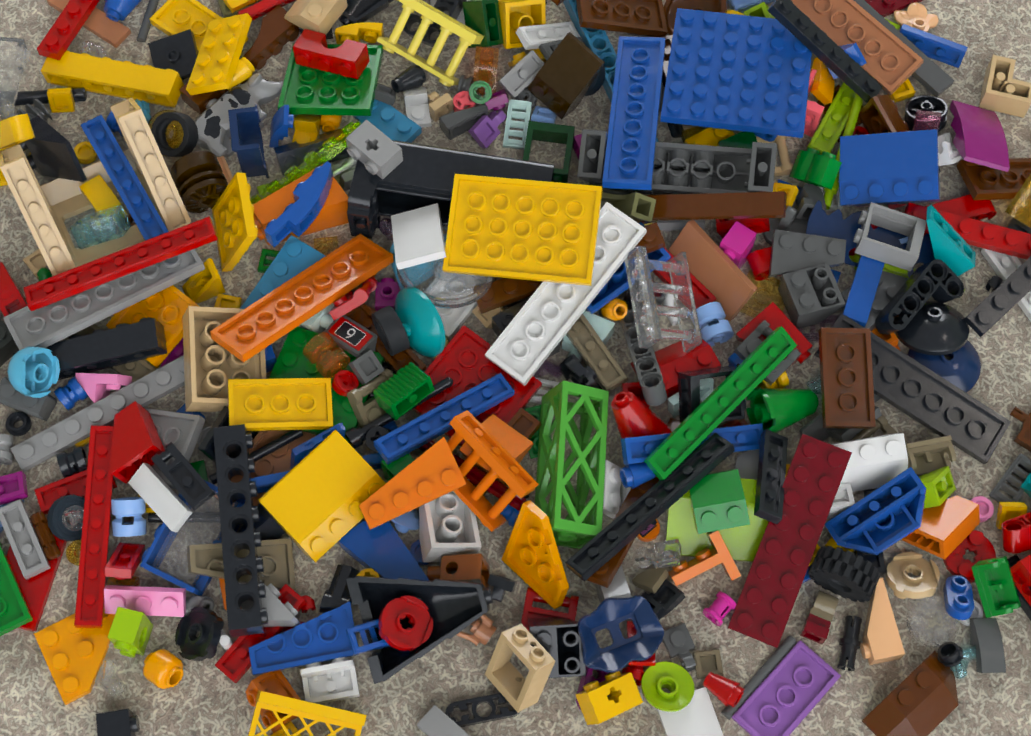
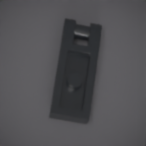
[151,442,215,511]

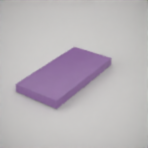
[732,640,841,736]

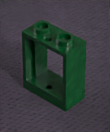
[523,121,575,183]

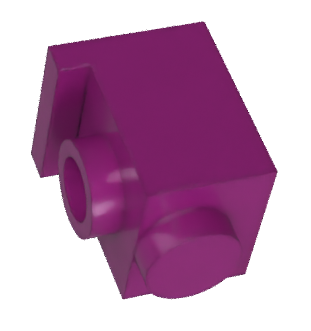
[375,278,400,311]

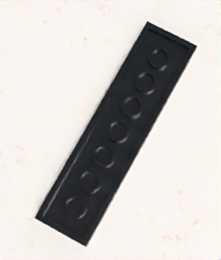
[814,313,1011,464]

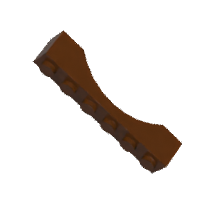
[179,5,300,115]

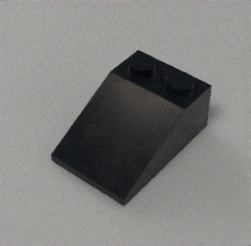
[20,116,87,182]

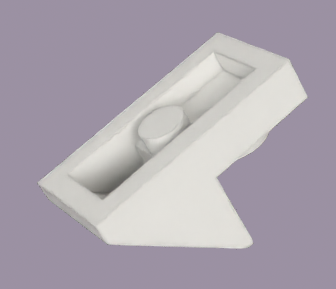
[403,87,432,128]

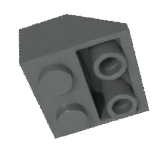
[778,263,846,329]

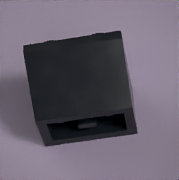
[528,617,586,678]

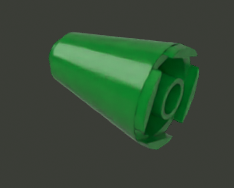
[746,388,819,433]

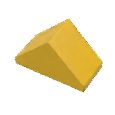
[182,258,225,304]

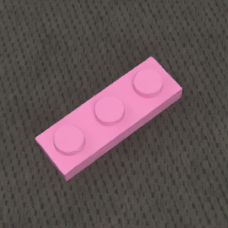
[104,585,186,617]

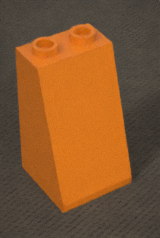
[253,165,349,246]

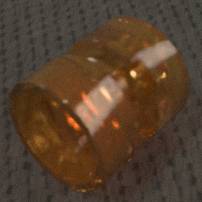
[303,332,350,379]

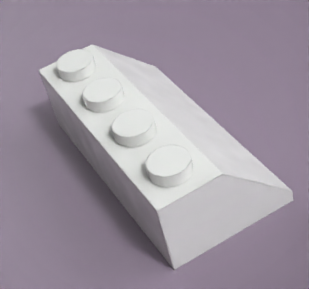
[831,433,908,492]

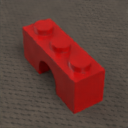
[292,29,370,79]

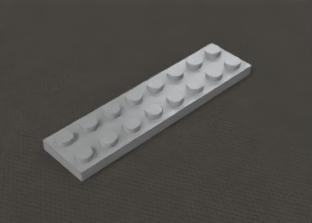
[3,249,205,350]

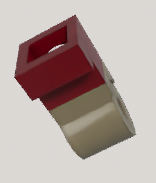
[800,590,839,645]

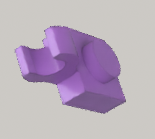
[468,110,507,149]

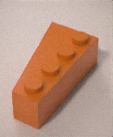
[359,437,466,530]

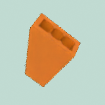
[902,495,980,560]

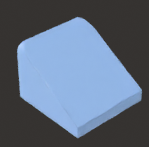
[531,106,557,124]

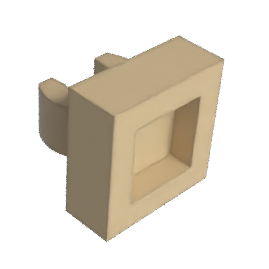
[428,91,453,122]

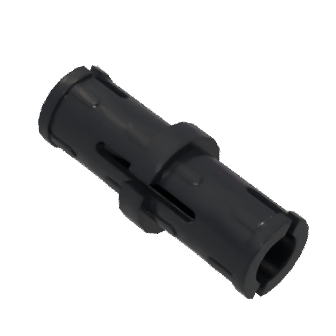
[837,616,862,672]

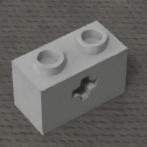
[346,119,403,179]

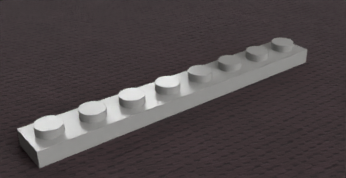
[10,355,185,472]

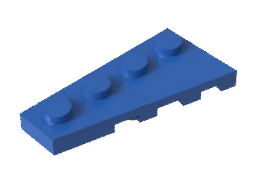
[248,601,359,675]

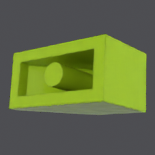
[919,466,956,509]

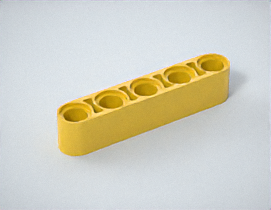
[0,114,35,151]

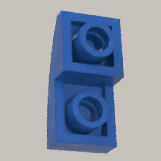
[269,105,294,148]

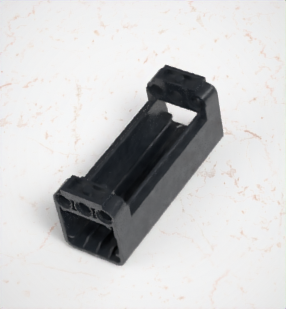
[347,140,555,239]

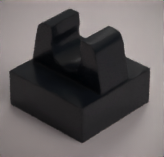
[487,573,517,602]

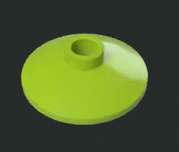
[641,661,694,712]

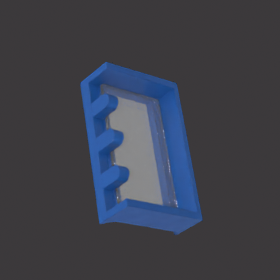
[140,480,245,596]

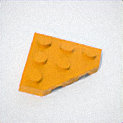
[501,500,569,609]
[34,607,115,705]

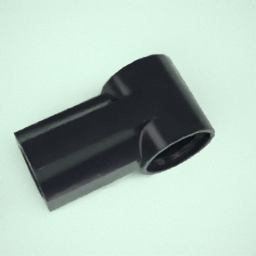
[319,564,359,613]

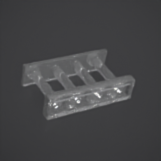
[624,246,702,353]

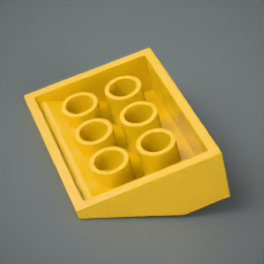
[258,430,386,562]

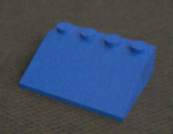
[839,129,940,207]

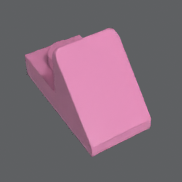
[75,373,132,403]

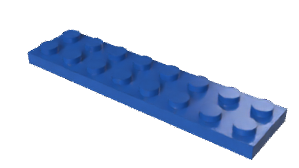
[602,36,665,190]

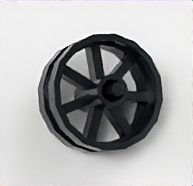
[904,95,948,132]

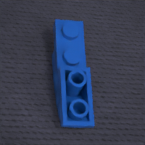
[264,161,333,247]

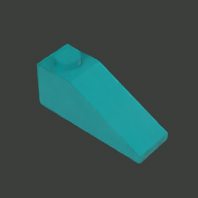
[926,205,976,276]

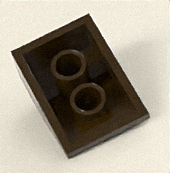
[528,32,605,120]

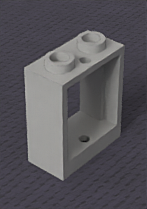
[853,202,926,271]

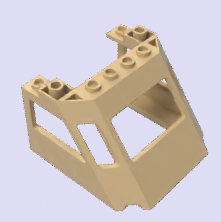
[0,97,191,276]

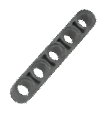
[620,309,667,406]

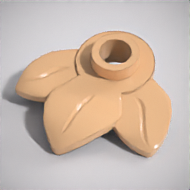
[893,2,938,32]

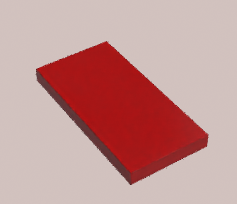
[6,526,67,632]

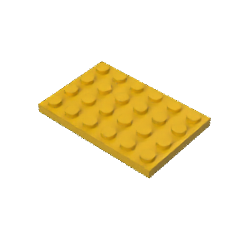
[442,174,603,286]

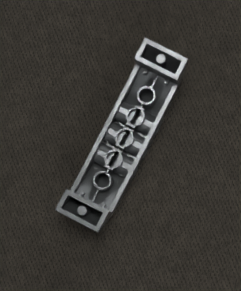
[577,129,777,195]

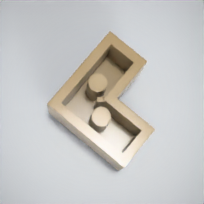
[979,55,1031,118]

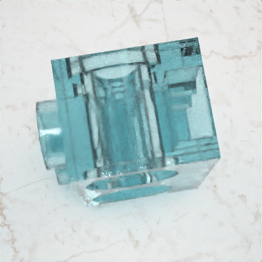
[70,205,131,249]

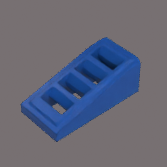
[346,619,390,655]

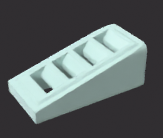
[503,99,532,150]

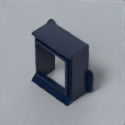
[228,104,269,178]

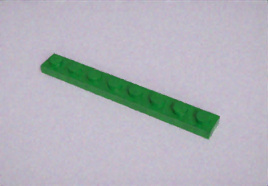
[644,326,797,480]

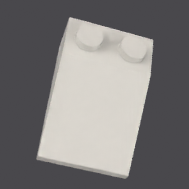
[419,479,482,562]

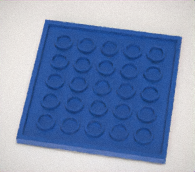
[660,8,815,138]

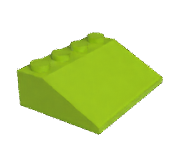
[665,478,768,562]

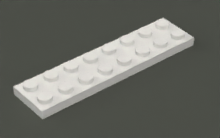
[485,202,647,386]

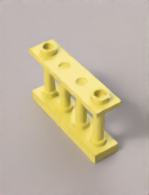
[377,0,484,87]

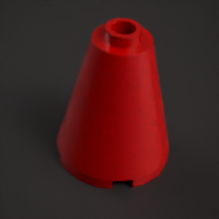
[611,391,672,439]

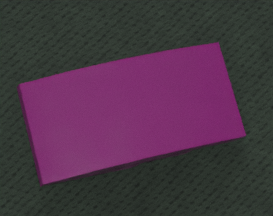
[949,100,1010,172]

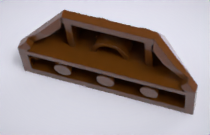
[862,651,959,736]

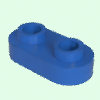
[943,575,974,620]

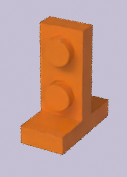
[668,531,741,586]

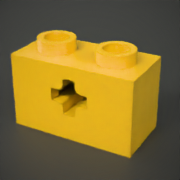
[575,671,643,725]

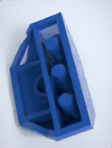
[825,467,926,555]

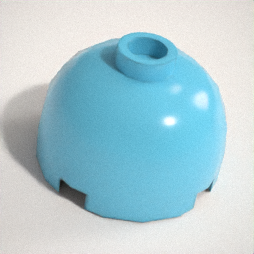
[7,346,60,398]

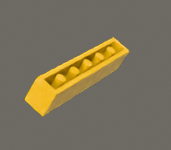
[41,50,184,108]

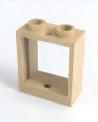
[485,623,555,712]

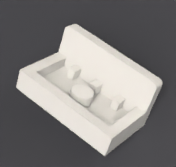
[300,657,360,704]

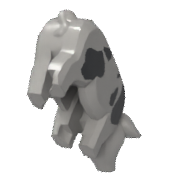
[194,73,283,157]

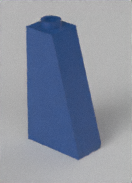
[338,520,430,581]

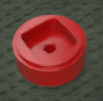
[332,370,359,396]

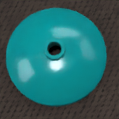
[394,287,446,357]

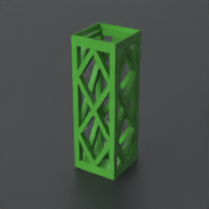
[535,380,609,549]

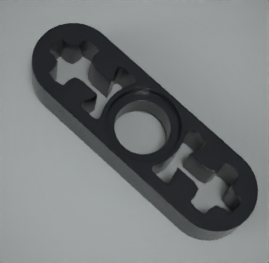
[445,693,521,727]

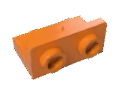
[246,670,301,733]

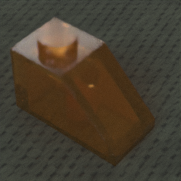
[474,46,499,94]

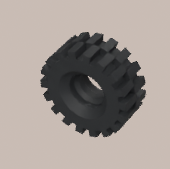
[808,546,880,602]

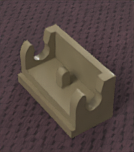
[906,435,956,476]

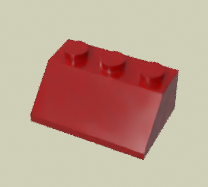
[630,334,721,398]

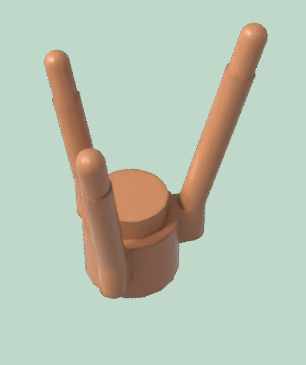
[457,614,497,646]

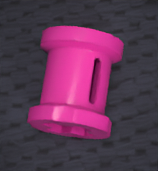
[702,591,737,627]

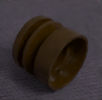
[170,151,228,213]

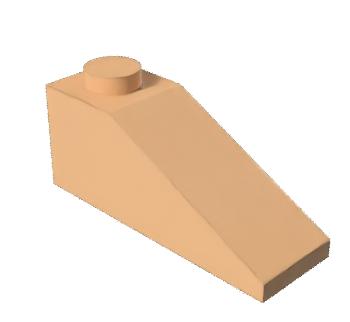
[860,578,905,665]

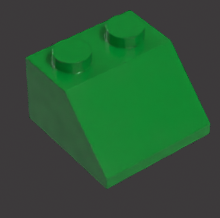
[689,468,750,534]

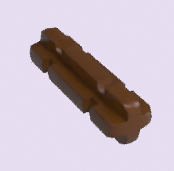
[30,511,61,560]

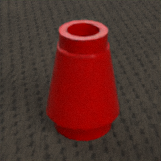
[703,672,745,708]

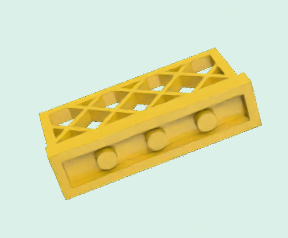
[248,690,367,736]

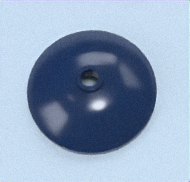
[907,340,981,393]

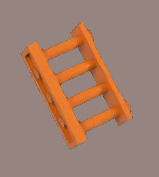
[447,410,539,532]

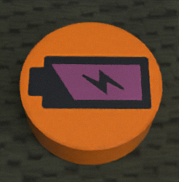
[636,519,660,542]

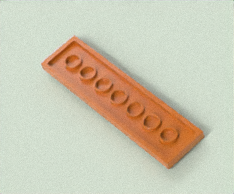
[210,234,394,362]

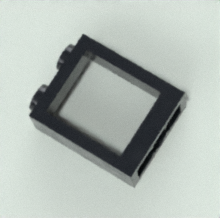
[678,366,746,422]

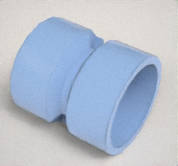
[692,302,734,347]
[111,497,147,537]

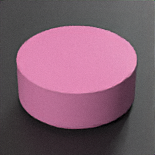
[971,496,994,522]

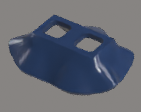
[578,595,664,673]

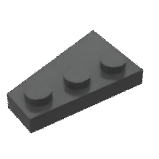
[768,229,846,278]

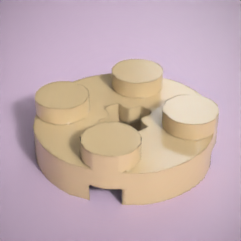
[886,552,940,599]

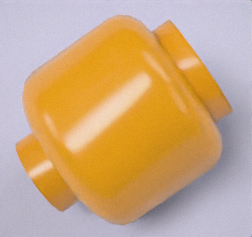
[143,649,183,689]

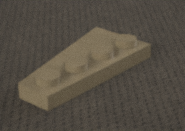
[187,538,296,591]

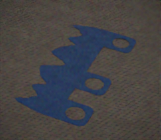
[806,200,935,278]

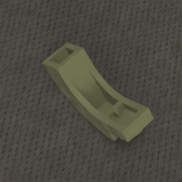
[573,183,656,224]

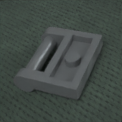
[734,320,802,386]

